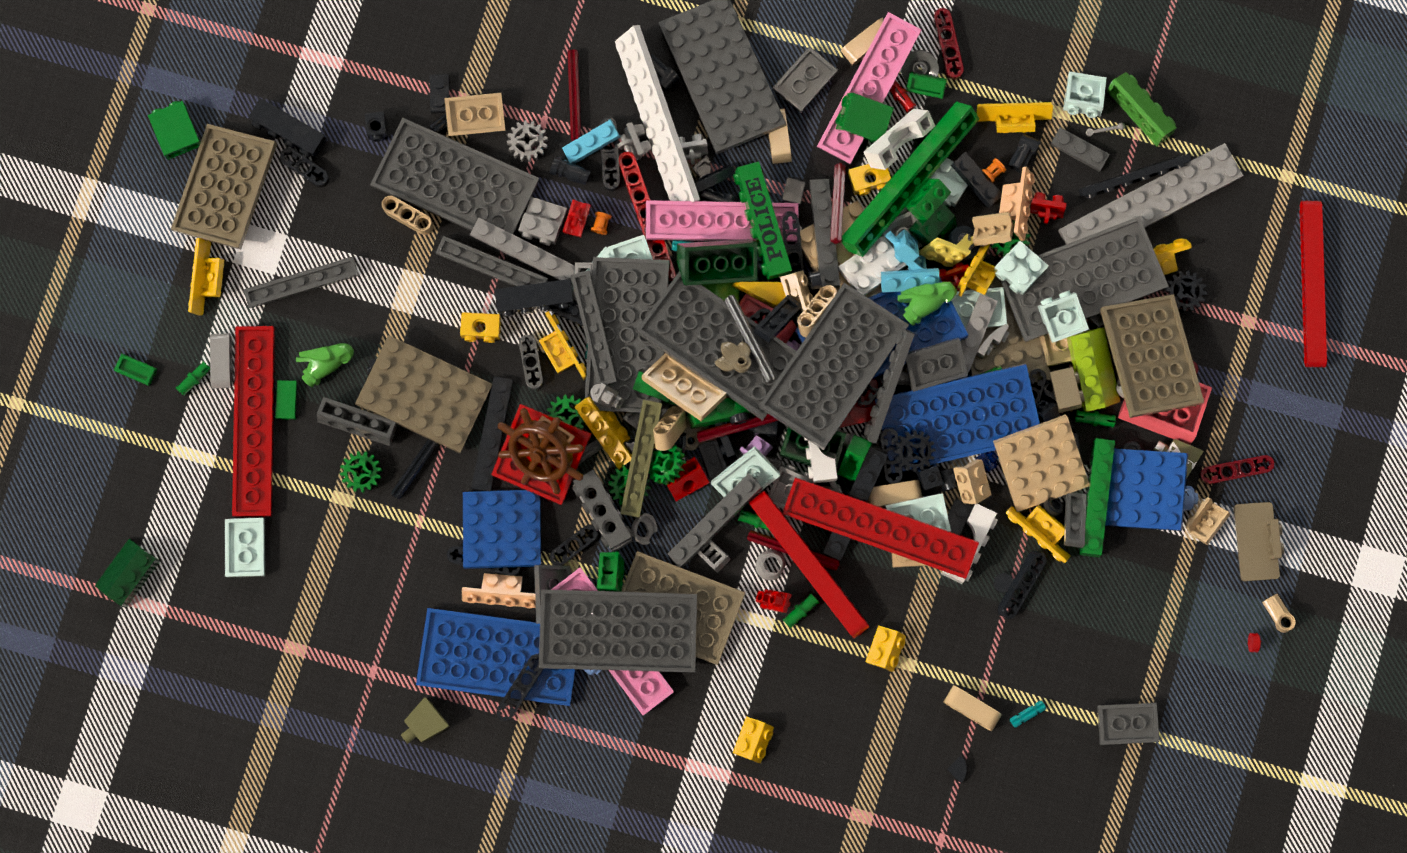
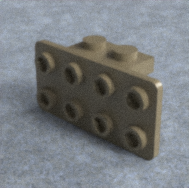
[1234,502,1284,581]

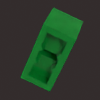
[906,179,952,220]
[837,435,872,482]
[597,552,625,592]

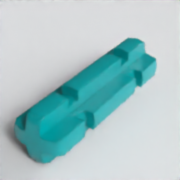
[1010,701,1046,727]

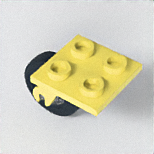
[919,226,981,267]

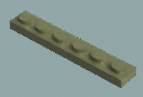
[620,399,662,517]

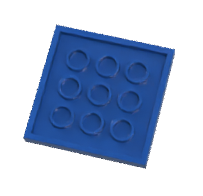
[1105,449,1188,531]
[463,490,541,569]

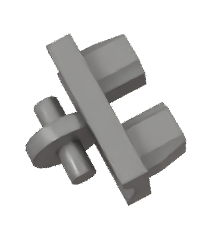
[618,122,651,160]
[679,133,708,165]
[590,383,624,409]

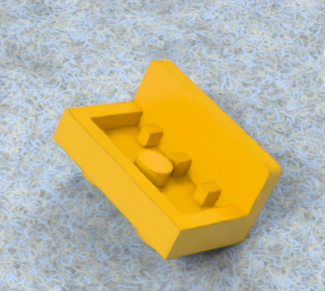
[866,625,906,672]
[733,716,774,763]

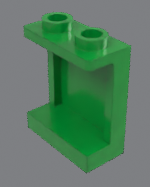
[836,93,894,143]
[148,101,201,160]

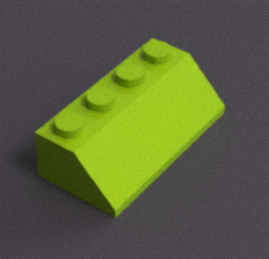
[1067,327,1120,412]

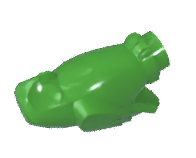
[898,282,957,326]
[296,343,354,387]

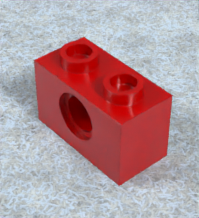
[663,457,709,501]

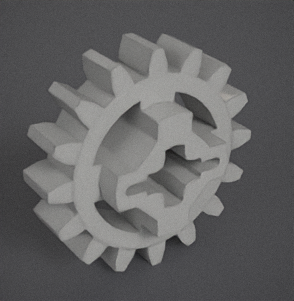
[507,120,548,162]

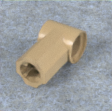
[1262,594,1296,633]

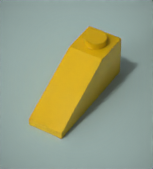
[732,282,786,308]

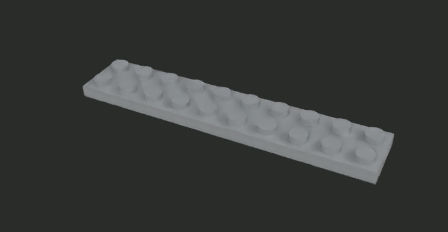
[1058,143,1243,244]

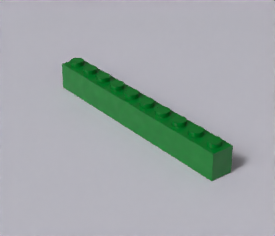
[841,102,979,257]

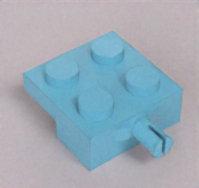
[885,229,927,270]

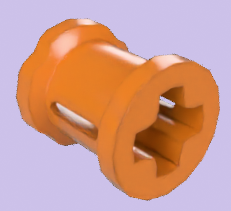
[982,158,1006,183]
[591,212,612,235]

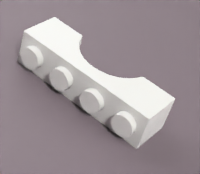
[863,109,935,170]
[804,438,837,483]
[941,504,998,584]

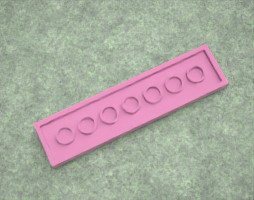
[817,12,921,164]
[646,200,798,242]
[551,567,674,715]

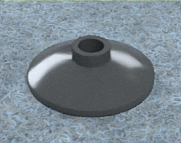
[901,50,939,83]

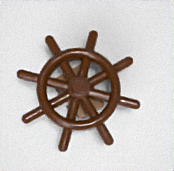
[498,408,583,494]

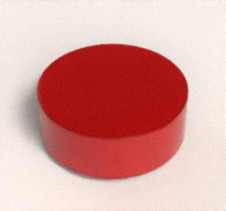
[1248,633,1261,652]

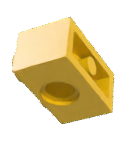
[848,164,891,196]
[460,312,501,343]

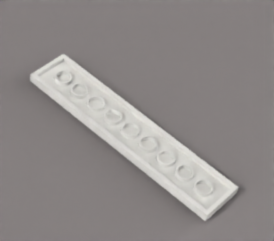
[615,25,700,202]

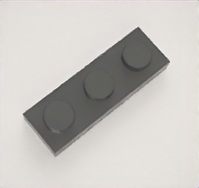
[1050,127,1110,172]
[1064,492,1086,548]

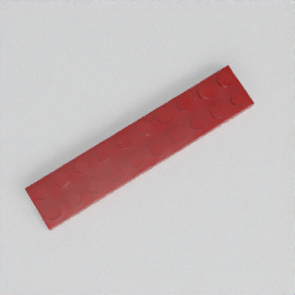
[232,326,275,517]
[782,477,979,579]

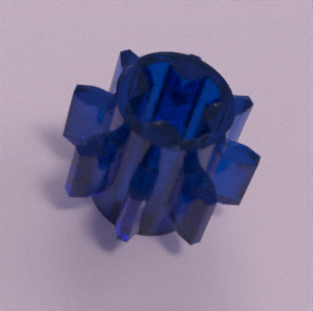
[975,451,999,474]

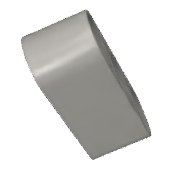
[210,333,233,389]

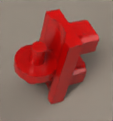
[1030,192,1066,224]
[563,200,591,238]
[939,262,969,291]
[756,589,792,613]

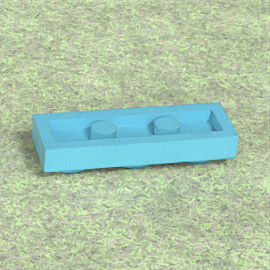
[562,120,620,164]
[881,268,939,292]

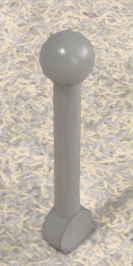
[1086,123,1125,136]

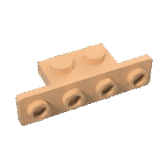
[999,167,1035,241]
[462,573,536,608]

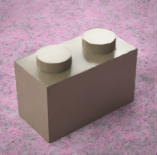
[1050,367,1085,413]

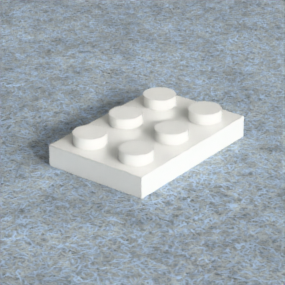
[838,236,906,296]

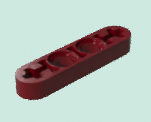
[934,8,964,80]
[1199,455,1274,485]

